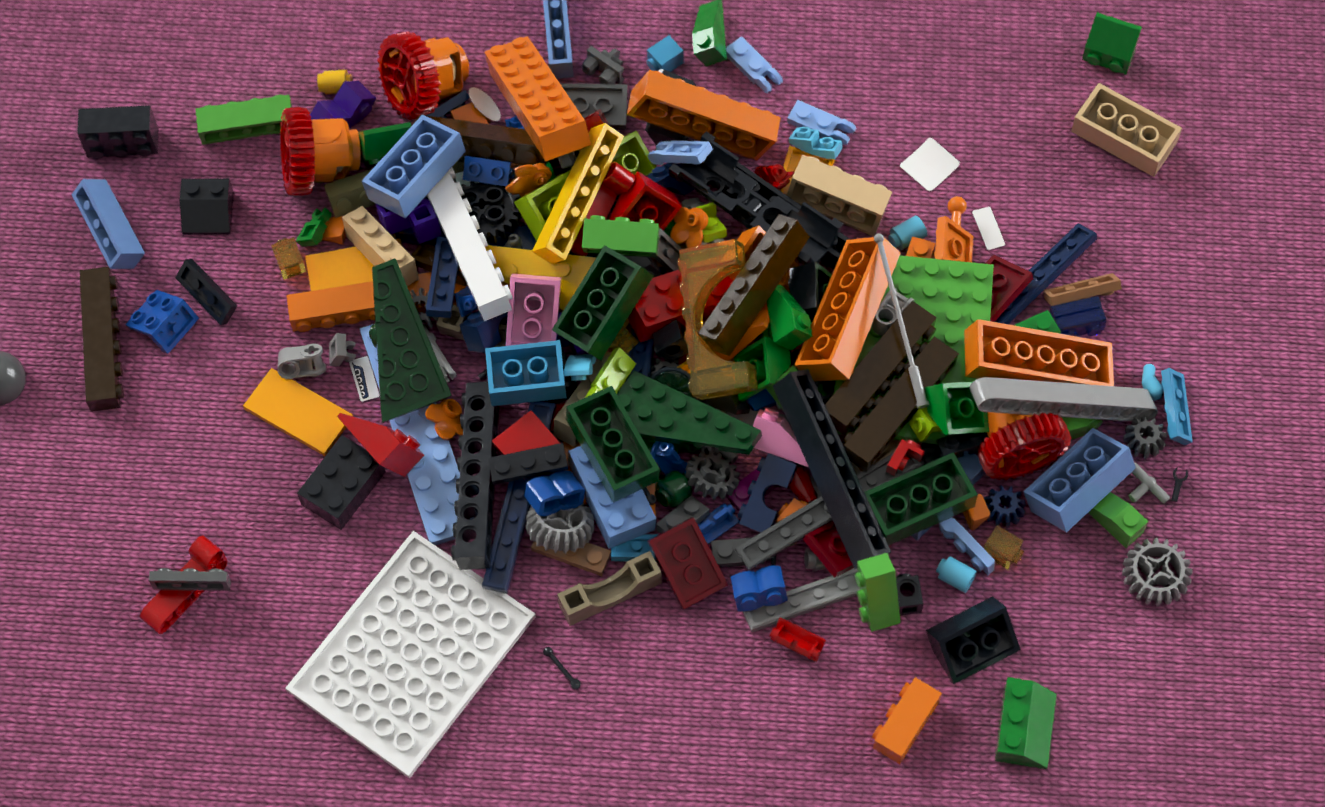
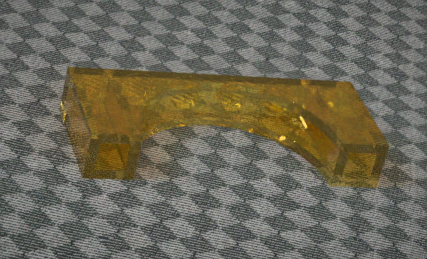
[678,239,758,400]

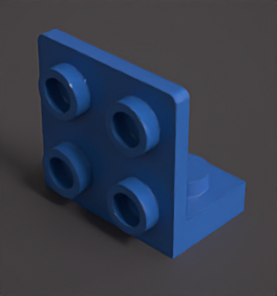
[126,290,199,354]

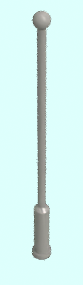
[874,233,929,409]

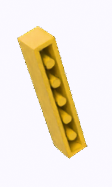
[532,123,624,264]

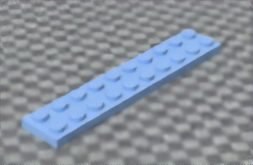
[359,324,475,546]

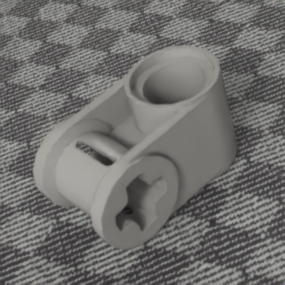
[872,287,915,336]
[278,344,326,379]

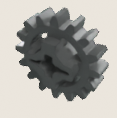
[684,451,740,500]

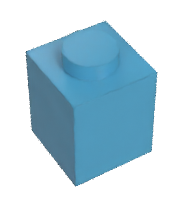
[646,35,684,72]

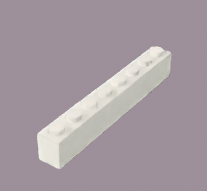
[427,167,513,321]

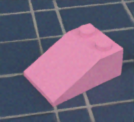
[506,274,562,346]
[753,408,808,467]

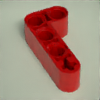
[570,162,636,256]
[140,535,228,634]

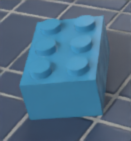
[485,340,566,406]

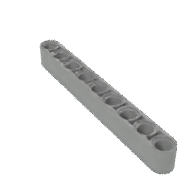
[970,377,1158,421]

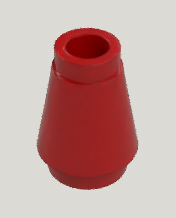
[789,467,817,504]

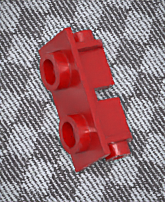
[754,164,795,190]
[769,617,826,662]

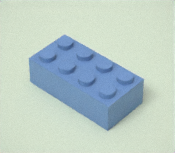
[362,114,466,218]
[1024,428,1136,533]
[568,446,657,548]

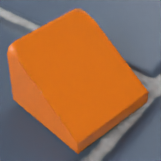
[322,216,346,245]
[963,494,990,530]

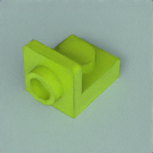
[695,202,727,243]
[909,407,942,442]

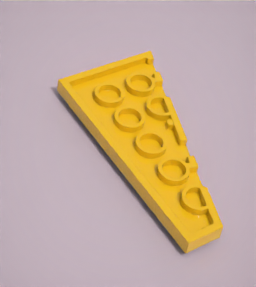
[485,245,635,310]

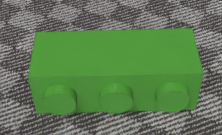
[582,215,660,258]
[855,553,900,632]

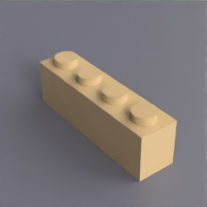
[342,206,419,286]

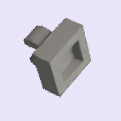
[329,333,356,367]

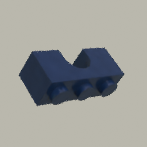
[460,288,510,353]
[738,453,798,533]

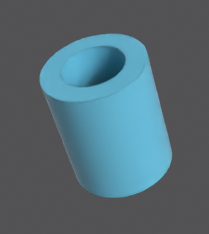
[888,215,927,250]
[936,556,977,593]

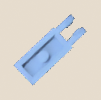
[726,36,783,93]
[787,100,856,145]
[648,140,713,165]
[939,517,995,575]

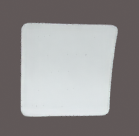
[900,138,960,191]

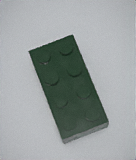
[552,245,654,361]
[566,386,660,502]
[864,452,978,546]

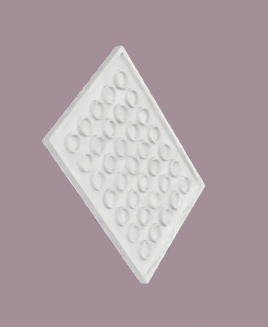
[286,531,536,779]

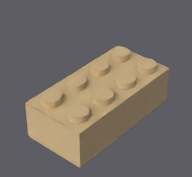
[1071,83,1182,177]
[787,155,892,236]

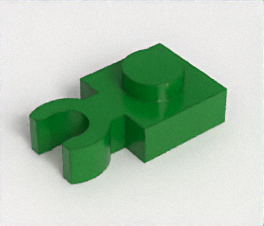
[296,207,332,247]

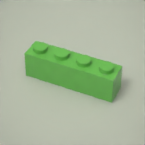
[195,95,293,145]

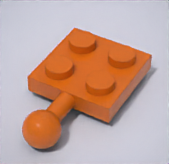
[934,196,974,262]

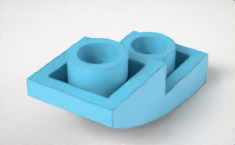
[789,127,842,160]
[564,354,596,381]

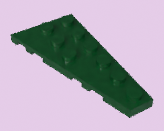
[372,258,452,423]
[617,370,762,455]

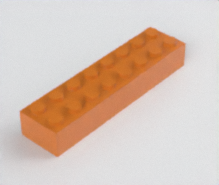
[484,36,591,162]

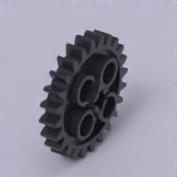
[461,181,523,243]

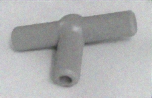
[1129,462,1170,504]

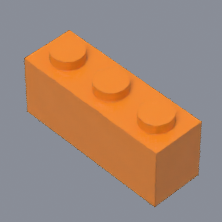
[872,677,942,764]

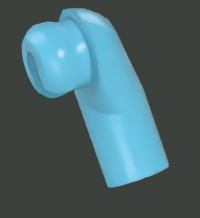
[1142,364,1163,400]

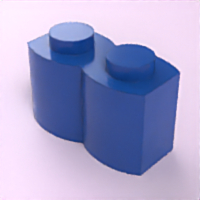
[524,470,585,516]
[731,565,788,612]

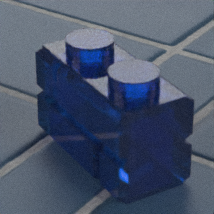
[1049,296,1107,337]

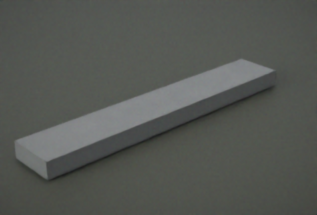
[743,568,860,633]

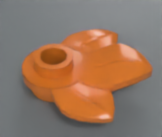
[505,163,552,197]
[670,207,708,254]
[425,399,463,440]

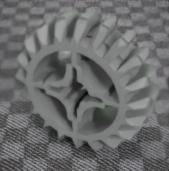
[526,503,595,554]
[1122,538,1193,607]

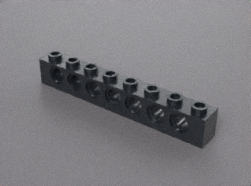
[451,381,500,570]

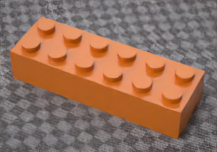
[627,70,781,161]
[795,237,901,381]
[964,319,1114,386]

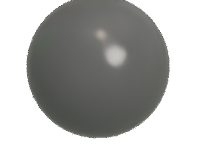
[0,351,26,405]

